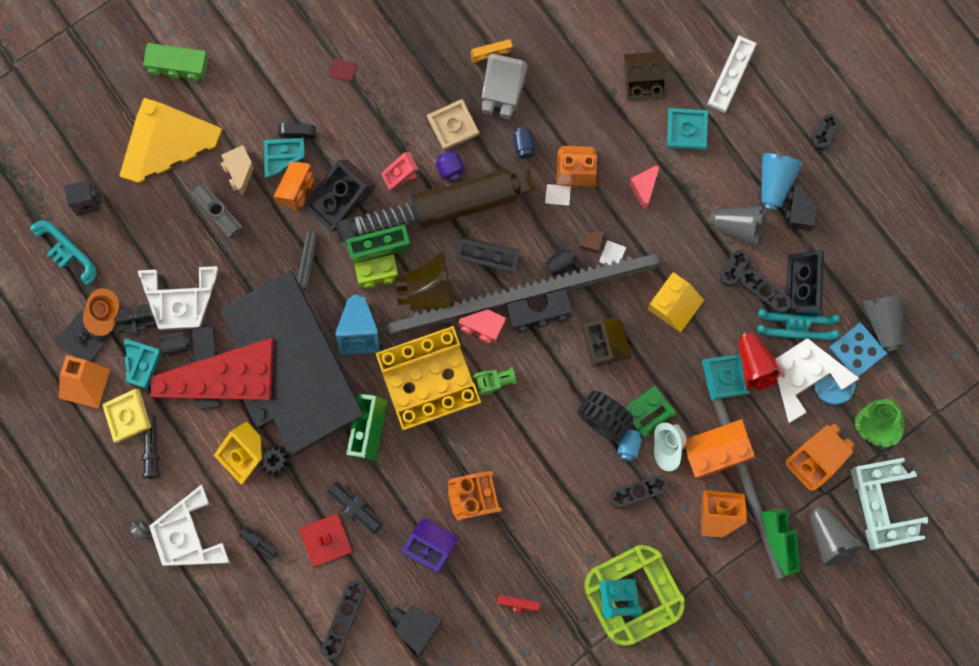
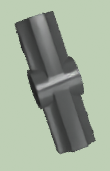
[191,183,243,239]

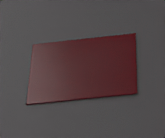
[329,59,357,82]

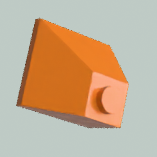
[701,490,747,537]

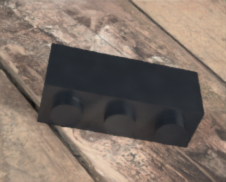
[456,236,520,272]

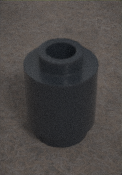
[545,248,576,276]
[159,331,191,356]

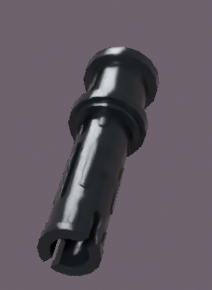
[141,415,160,479]

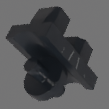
[114,304,156,338]

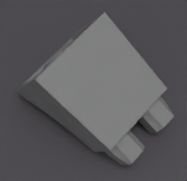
[482,54,528,119]

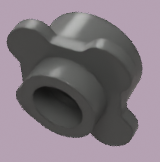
[131,520,152,540]

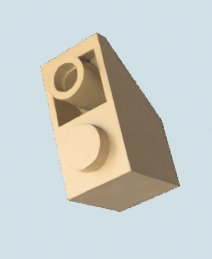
[221,145,254,195]

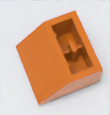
[274,162,315,212]

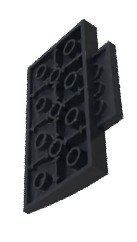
[220,271,365,455]

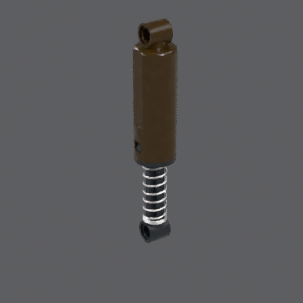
[335,169,535,243]

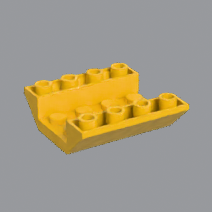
[376,326,481,430]

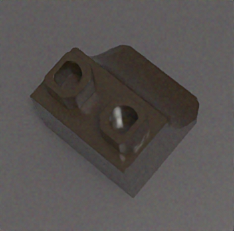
[396,252,451,310]

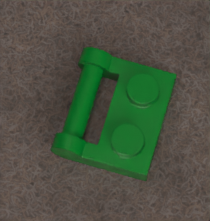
[624,386,677,439]

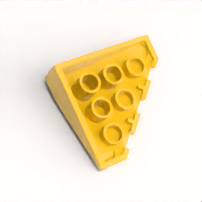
[119,98,222,183]

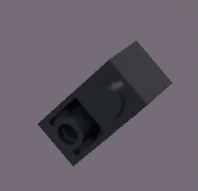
[785,184,817,231]

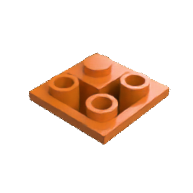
[59,355,111,409]

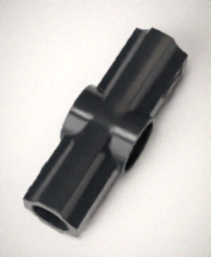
[326,481,384,536]

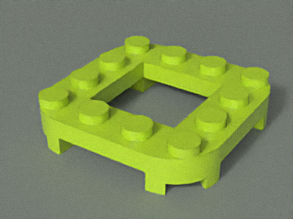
[584,545,685,646]

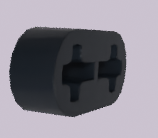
[811,114,839,150]
[278,123,316,139]
[720,250,749,287]

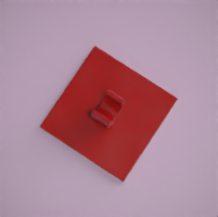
[299,513,352,568]

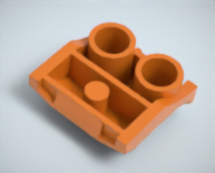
[448,471,502,521]

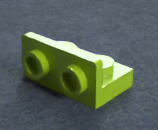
[354,255,399,289]

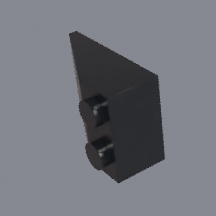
[304,160,376,232]

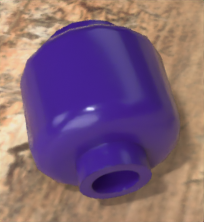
[436,150,465,182]

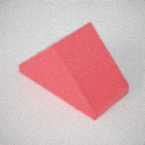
[629,166,659,209]

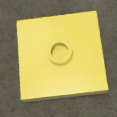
[102,389,151,443]

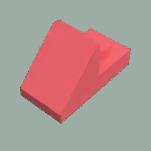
[381,152,418,190]

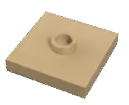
[427,99,480,151]

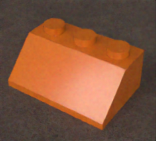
[685,419,756,479]

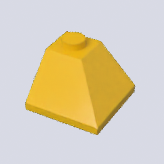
[214,422,262,485]

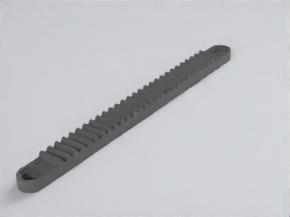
[386,254,663,337]

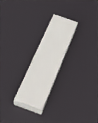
[707,36,757,113]

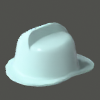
[654,423,687,471]

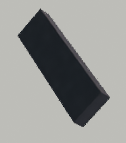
[192,326,220,410]

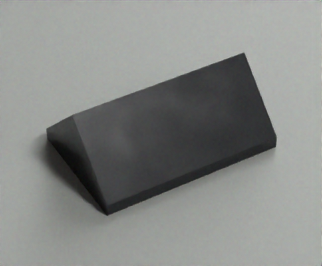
[785,250,824,316]

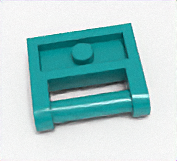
[599,579,642,619]

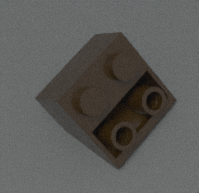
[624,51,666,100]
[582,319,632,368]

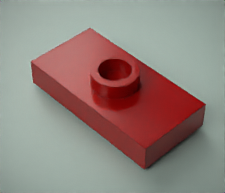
[497,595,540,613]

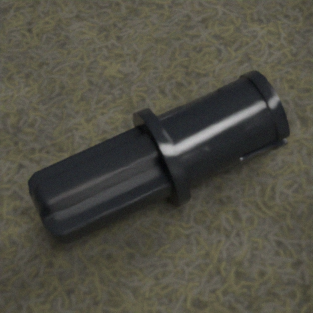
[239,526,278,560]

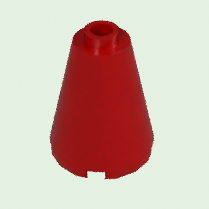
[738,332,785,391]

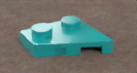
[264,138,305,179]
[124,339,162,389]

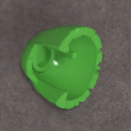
[855,398,904,447]

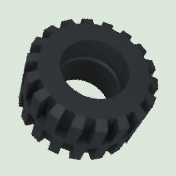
[577,390,634,442]

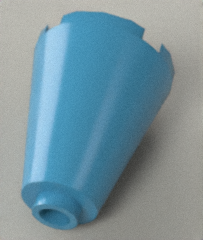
[761,153,802,210]

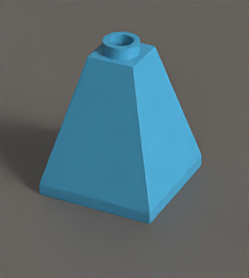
[336,295,380,355]

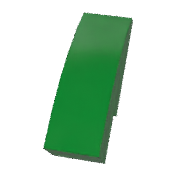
[762,509,800,575]

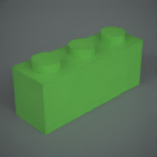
[143,43,209,81]

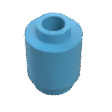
[617,430,642,461]

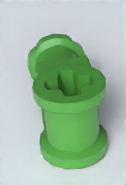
[473,367,517,396]

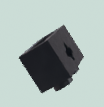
[64,180,102,216]

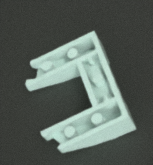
[850,458,928,551]

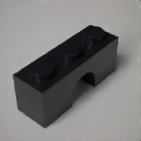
[506,289,572,333]

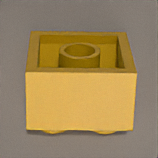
[648,272,704,333]

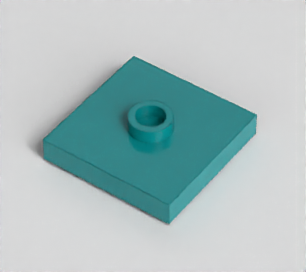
[667,108,708,150]
[702,354,750,400]

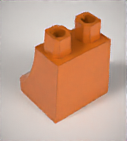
[557,146,597,187]
[786,424,855,491]

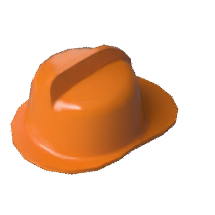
[83,288,119,336]

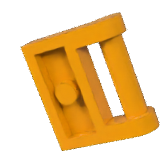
[470,39,512,63]

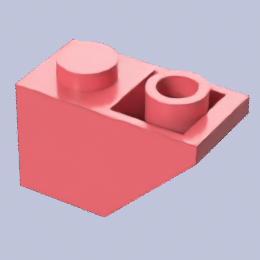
[459,309,506,344]

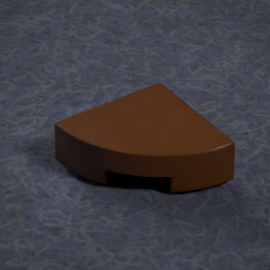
[579,231,604,253]

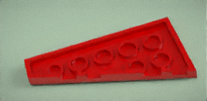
[150,338,274,400]

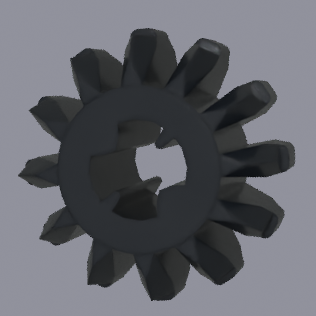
[258,444,293,480]

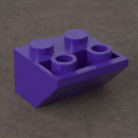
[401,517,459,574]

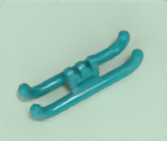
[30,220,97,285]
[757,309,840,340]

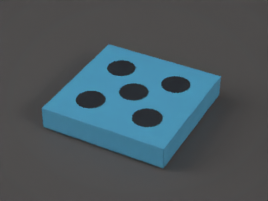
[828,322,887,377]

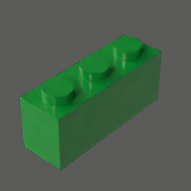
[346,224,411,265]
[346,394,388,461]

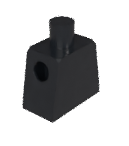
[389,606,443,655]

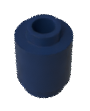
[512,127,535,159]

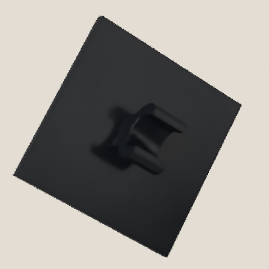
[55,310,113,362]

